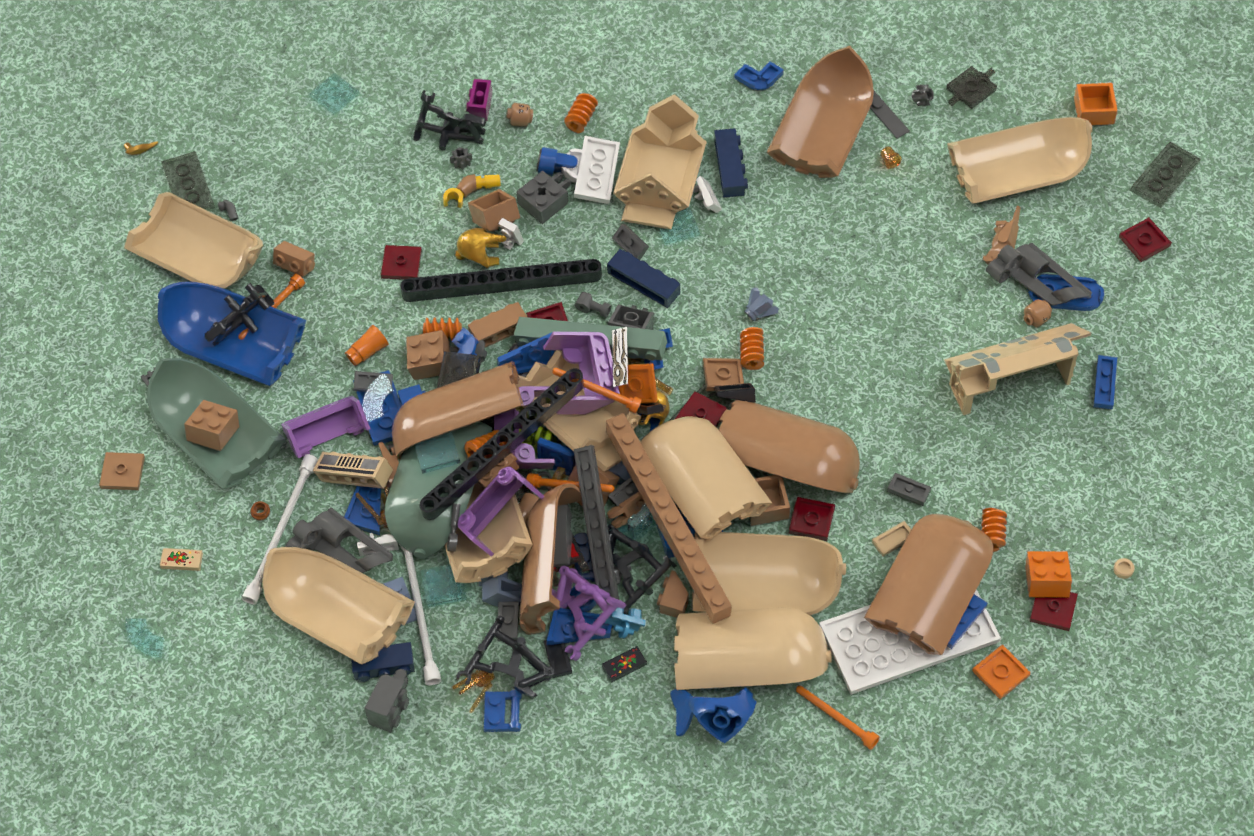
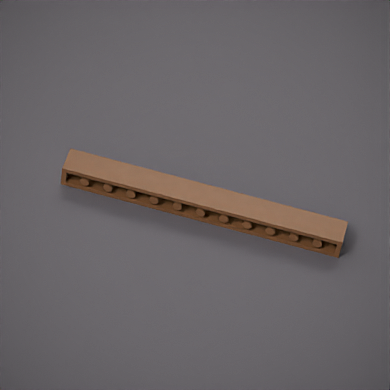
[606,413,732,624]

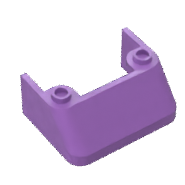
[543,332,619,414]
[494,386,554,469]
[281,396,370,458]
[458,466,544,557]

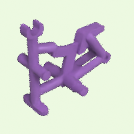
[552,566,626,661]

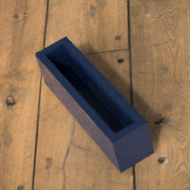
[714,128,748,198]
[607,249,680,309]

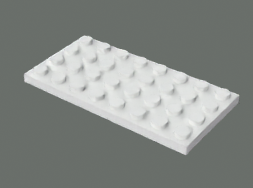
[819,589,1001,695]

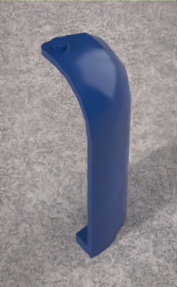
[158,282,306,386]

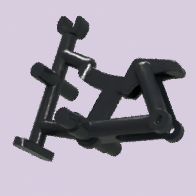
[413,90,486,151]
[204,283,275,346]
[607,525,677,615]
[456,615,554,699]

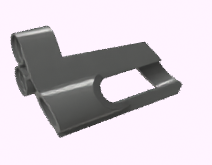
[986,243,1092,306]
[285,507,393,573]

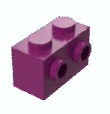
[466,79,493,121]

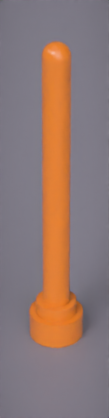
[238,273,306,340]
[552,368,642,414]
[526,473,615,493]
[796,685,880,750]

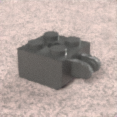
[516,171,571,224]
[608,304,655,330]
[364,669,409,733]

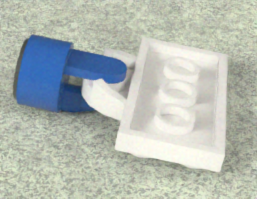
[536,136,620,204]

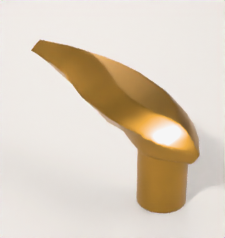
[124,141,158,155]

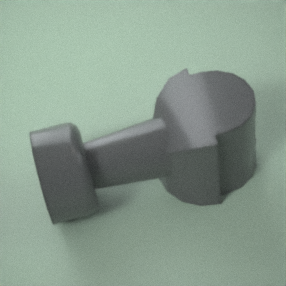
[574,292,612,318]

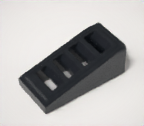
[714,383,756,402]

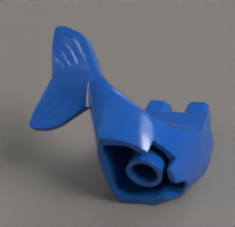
[670,687,757,743]

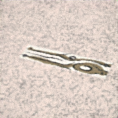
[612,327,628,387]

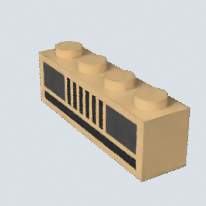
[313,452,393,489]

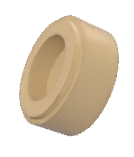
[1114,558,1134,579]

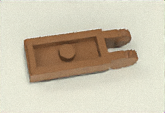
[607,492,649,528]

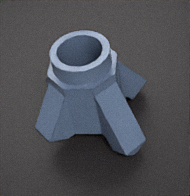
[744,287,779,321]

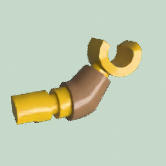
[443,174,501,208]

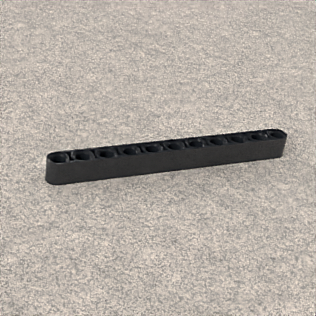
[400,259,602,302]
[419,368,584,520]

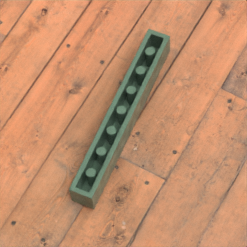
[514,317,667,361]

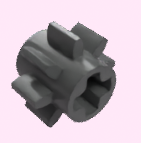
[912,84,934,106]
[450,147,472,170]

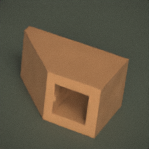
[657,570,689,618]

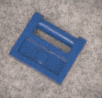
[484,690,522,732]

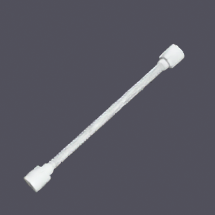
[242,454,318,605]
[399,544,441,686]

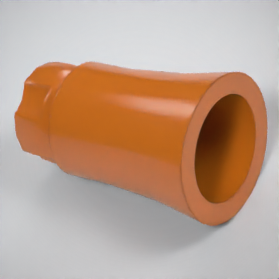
[345,325,389,366]

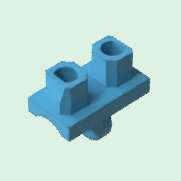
[604,607,646,639]

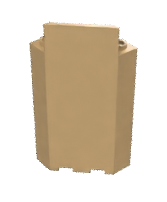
[516,350,641,472]

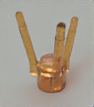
[356,486,389,528]
[452,670,495,713]

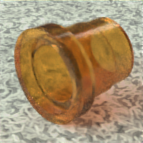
[880,146,902,169]

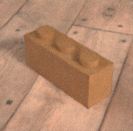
[468,302,527,348]

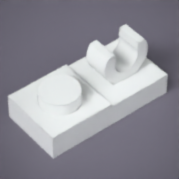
[693,176,722,213]
[498,218,524,250]
[357,533,399,557]

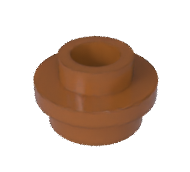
[250,501,270,520]

